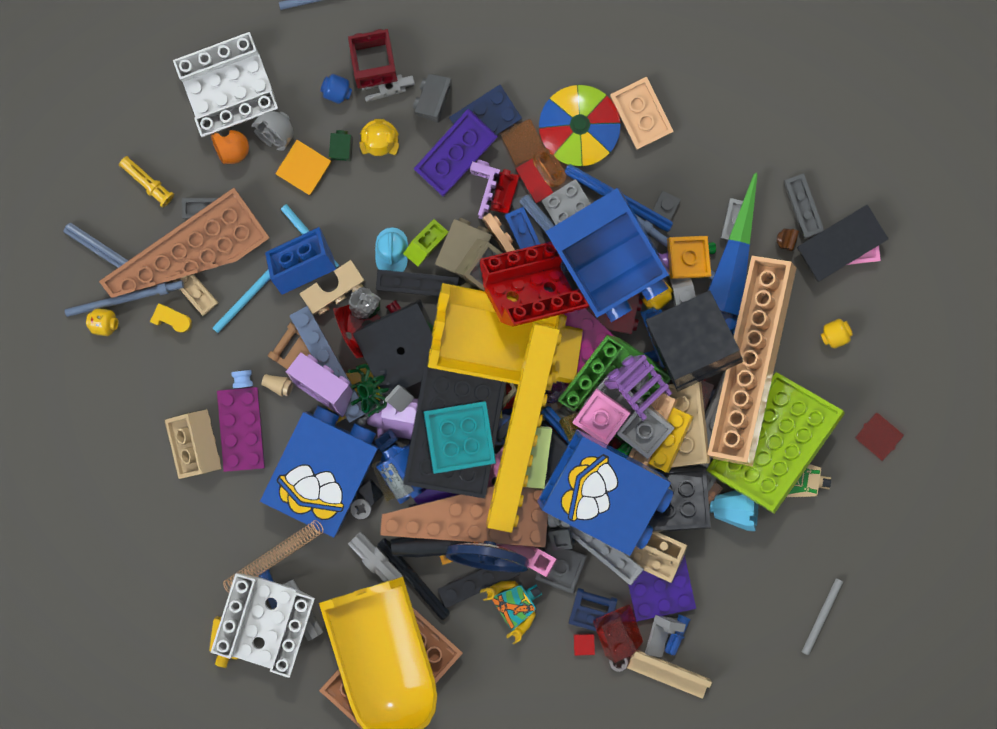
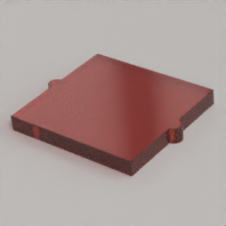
[855,412,904,461]

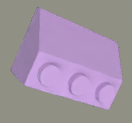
[286,353,353,417]
[381,398,418,439]

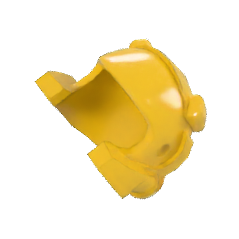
[359,119,399,156]

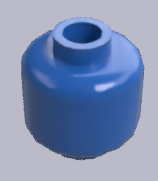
[320,74,352,104]

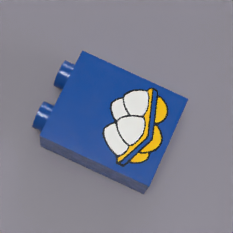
[260,405,379,538]
[537,429,673,556]

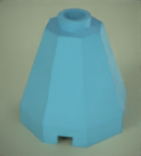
[710,490,758,531]

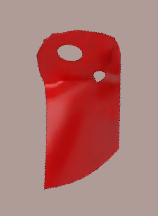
[333,305,381,358]

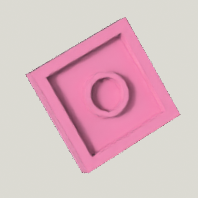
[572,388,631,445]

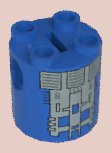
[376,444,425,504]

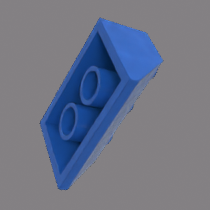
[265,227,336,295]

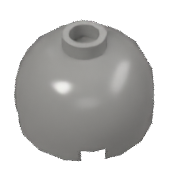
[252,111,294,151]

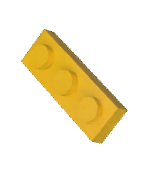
[649,407,694,473]

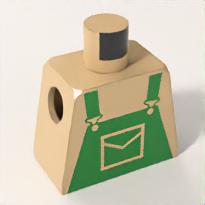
[787,464,831,497]

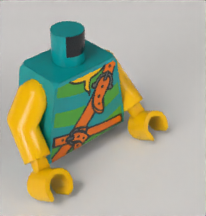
[480,581,542,644]

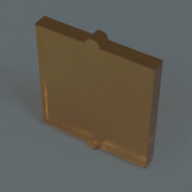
[500,119,546,165]

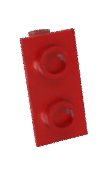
[490,169,520,214]

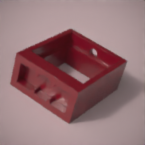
[348,29,398,89]

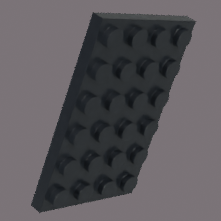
[403,361,506,499]

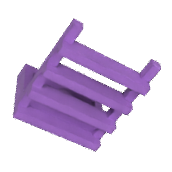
[604,355,672,420]

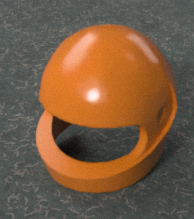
[211,130,249,164]

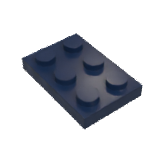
[449,84,522,135]

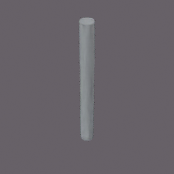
[801,578,843,655]

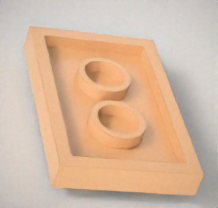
[610,77,674,150]

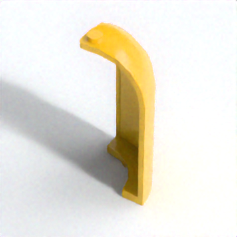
[319,577,437,729]

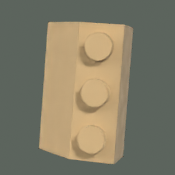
[165,409,221,479]

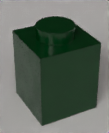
[329,130,353,161]

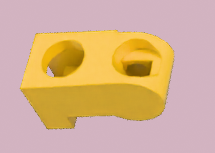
[150,303,192,333]

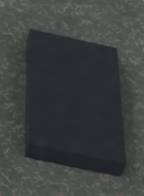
[796,204,888,282]

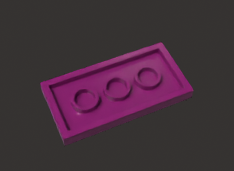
[217,387,265,472]

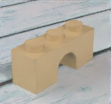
[300,260,365,316]

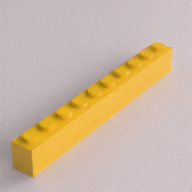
[486,322,562,533]

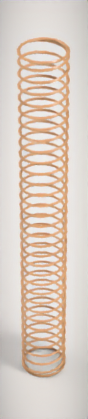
[223,520,323,593]

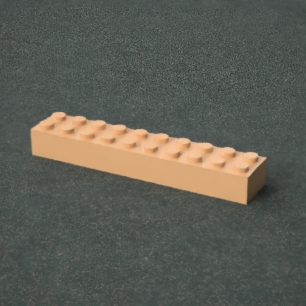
[707,256,796,467]

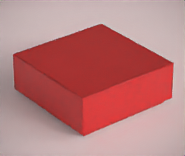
[574,634,595,656]

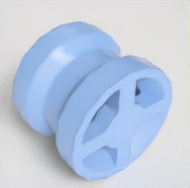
[231,370,253,389]

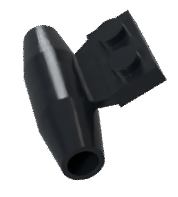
[391,503,474,558]

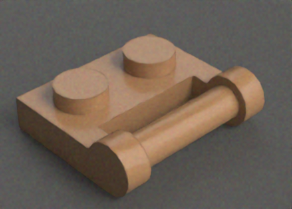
[267,322,312,369]

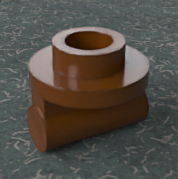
[777,228,799,251]

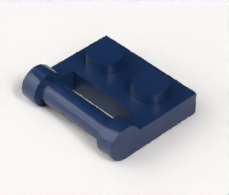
[568,588,617,635]

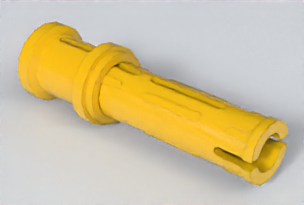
[119,156,174,208]

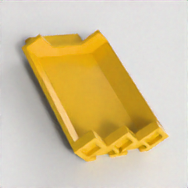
[428,283,583,391]

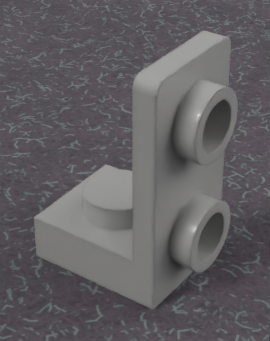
[645,615,686,657]

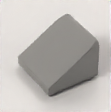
[385,385,414,412]

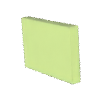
[526,426,552,489]

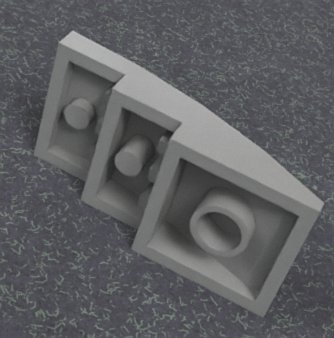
[584,371,674,459]

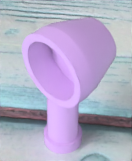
[367,411,385,438]

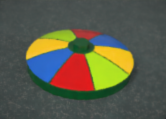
[539,85,620,167]

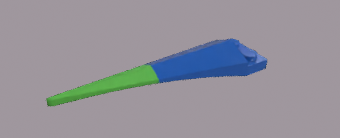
[708,172,757,337]

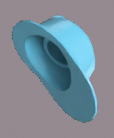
[375,227,408,272]

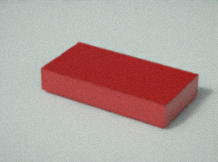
[515,158,553,204]

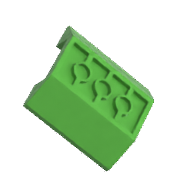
[558,335,670,441]

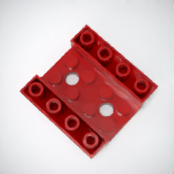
[480,242,589,327]

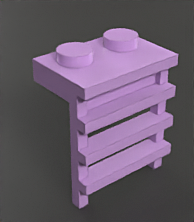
[470,160,500,219]

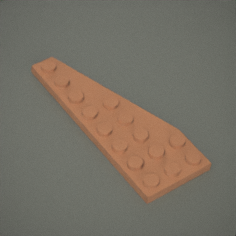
[99,188,270,298]
[380,485,548,547]

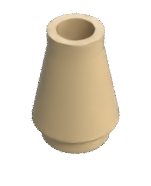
[262,374,294,397]

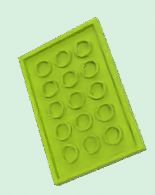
[706,372,845,514]

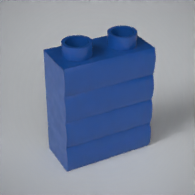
[545,188,670,322]

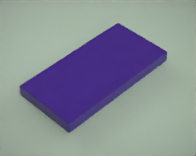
[414,109,498,196]

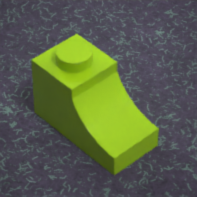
[403,219,449,267]

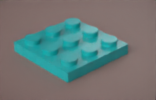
[423,401,496,474]

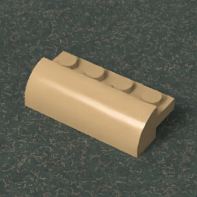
[628,532,688,583]

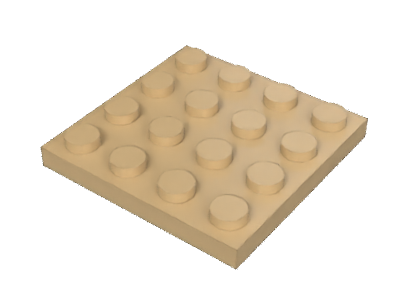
[628,382,710,470]

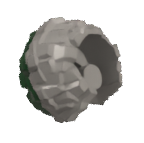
[349,287,380,320]

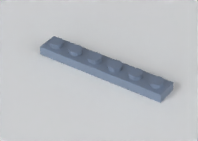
[290,306,366,423]

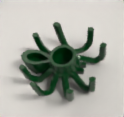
[348,364,390,417]

